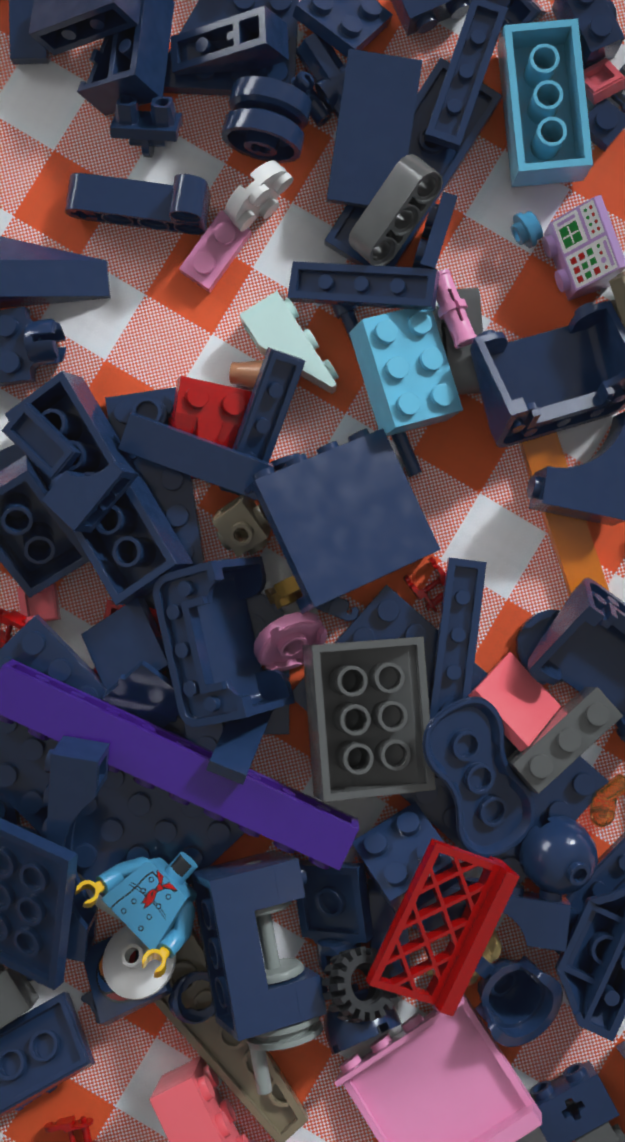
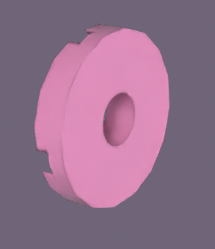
[254,611,327,671]

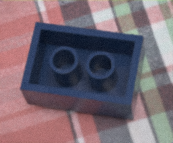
[0,455,90,598]

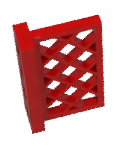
[365,839,520,1016]

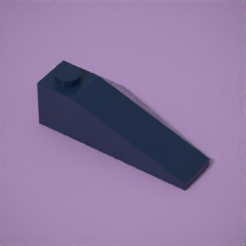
[0,236,111,308]

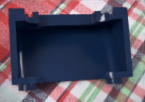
[470,300,625,448]
[153,556,295,727]
[528,578,625,742]

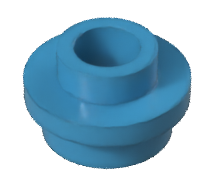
[510,211,543,248]

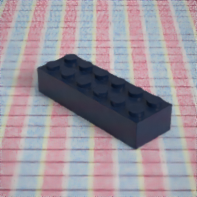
[5,371,193,605]

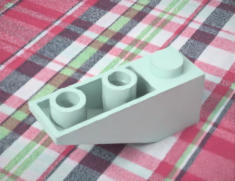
[239,291,339,394]

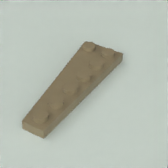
[154,929,308,1142]

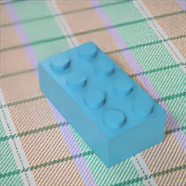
[497,18,593,187]

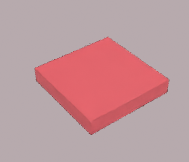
[468,652,561,752]

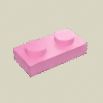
[179,210,252,293]

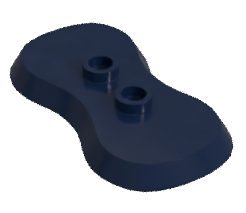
[422,697,535,859]

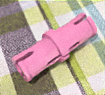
[436,269,477,349]

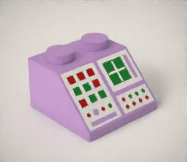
[542,195,625,301]

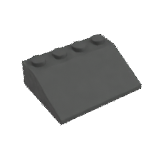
[302,636,436,802]

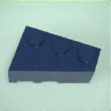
[77,0,175,116]

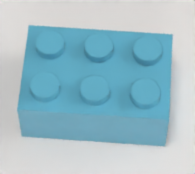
[349,309,463,436]

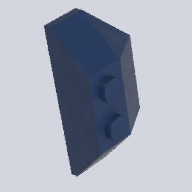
[555,887,625,1041]

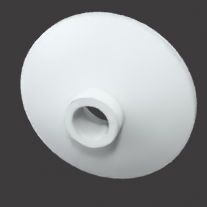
[102,925,176,1000]

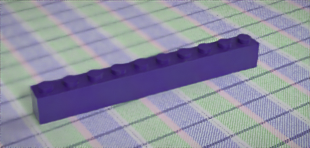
[0,659,359,871]

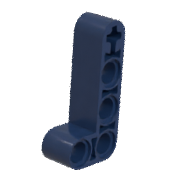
[65,173,211,235]

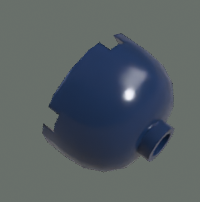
[519,816,598,895]
[324,983,402,1055]

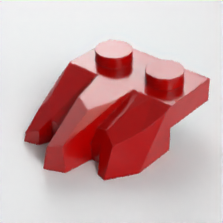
[168,376,252,480]

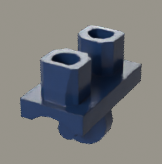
[110,94,183,158]

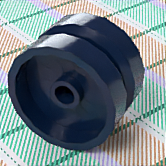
[221,76,311,163]

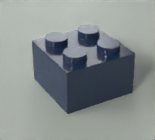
[352,802,458,915]

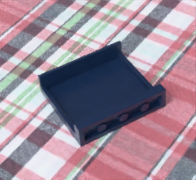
[244,428,441,614]

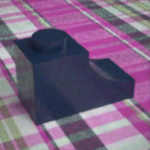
[42,461,139,533]

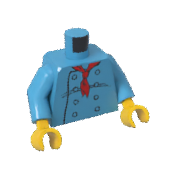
[75,852,198,978]

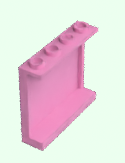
[334,994,542,1142]

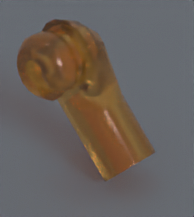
[590,774,625,828]

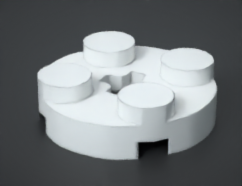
[225,160,293,232]

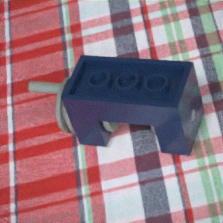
[190,850,328,1095]

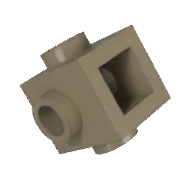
[211,495,271,557]

